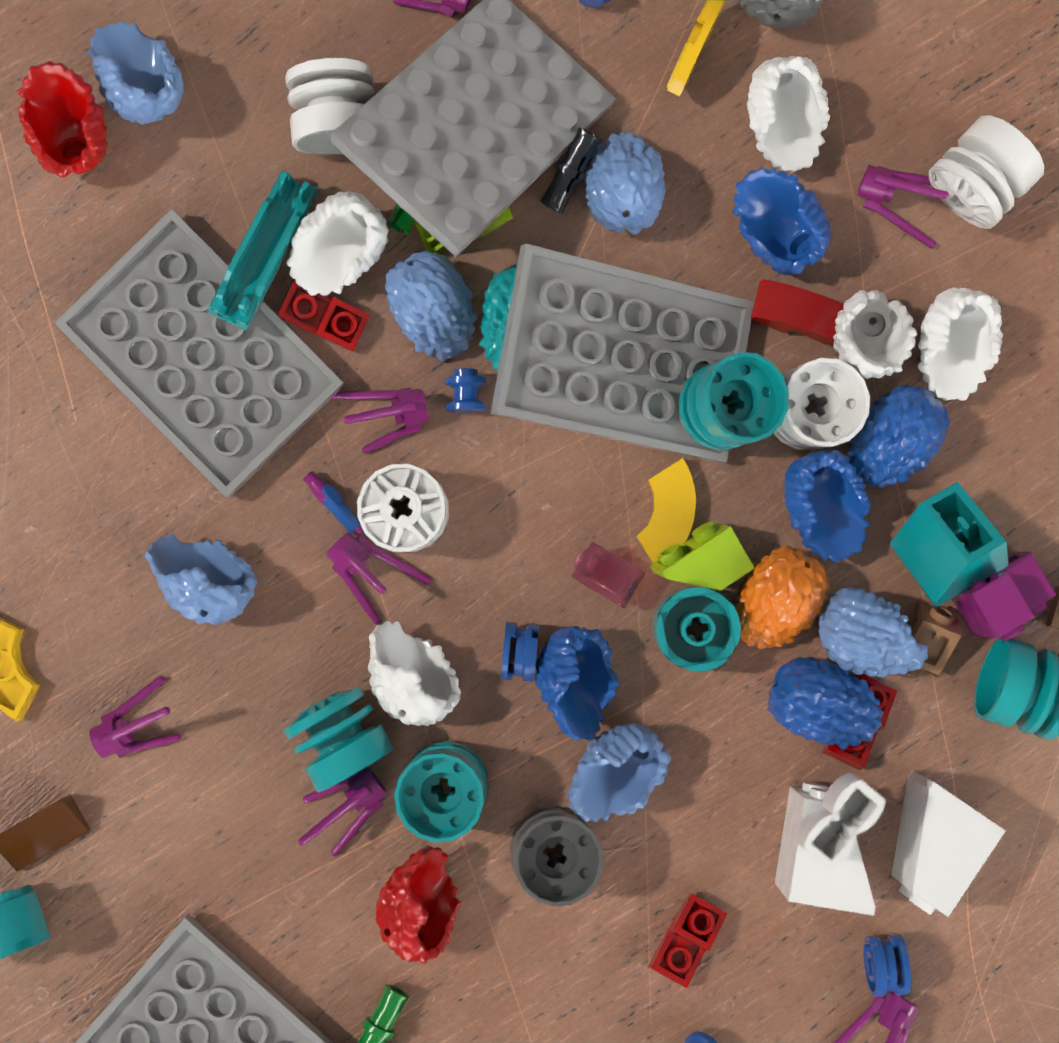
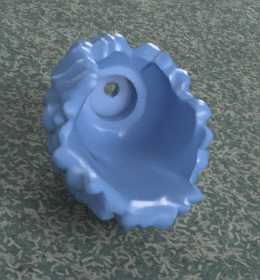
[86,21,184,125]
[585,132,665,235]
[385,251,477,362]
[145,534,258,625]
[818,587,928,678]
[568,722,671,823]

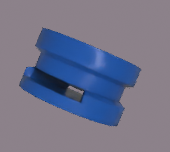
[501,622,539,682]
[863,934,911,997]

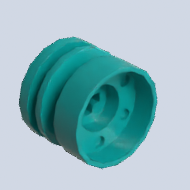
[679,352,789,450]
[974,638,1059,741]
[282,686,394,793]
[394,740,490,843]

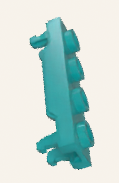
[208,170,319,331]

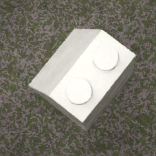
[892,771,1005,917]
[775,782,875,916]

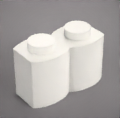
[795,773,885,869]

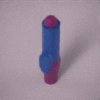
[303,471,364,536]

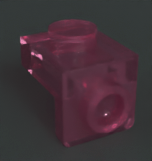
[572,542,645,609]

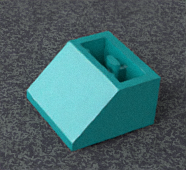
[890,482,1009,608]

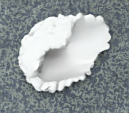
[747,55,830,173]
[286,192,389,296]
[918,287,1003,401]
[833,290,917,379]
[368,621,461,726]

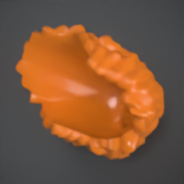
[732,545,830,650]

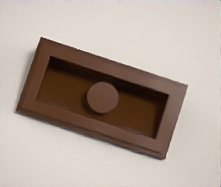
[0,794,90,871]

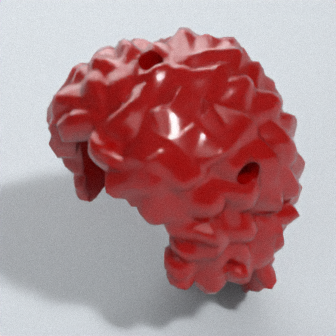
[16,61,108,178]
[375,846,461,964]

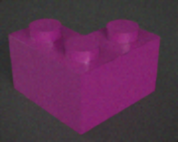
[951,552,1056,641]

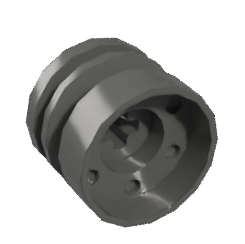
[510,807,603,907]

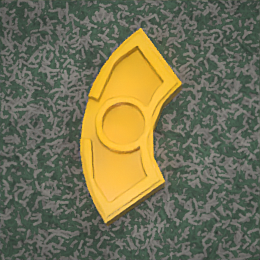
[666,0,726,96]
[636,458,696,563]
[0,617,41,722]

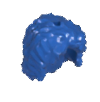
[732,167,832,275]
[848,384,950,488]
[784,450,871,563]
[535,626,620,741]
[768,657,883,750]

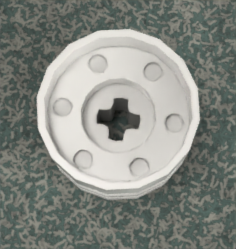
[285,58,375,155]
[928,115,1045,229]
[774,358,870,450]
[357,464,449,553]

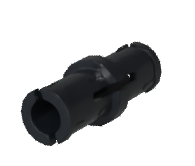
[540,127,602,214]

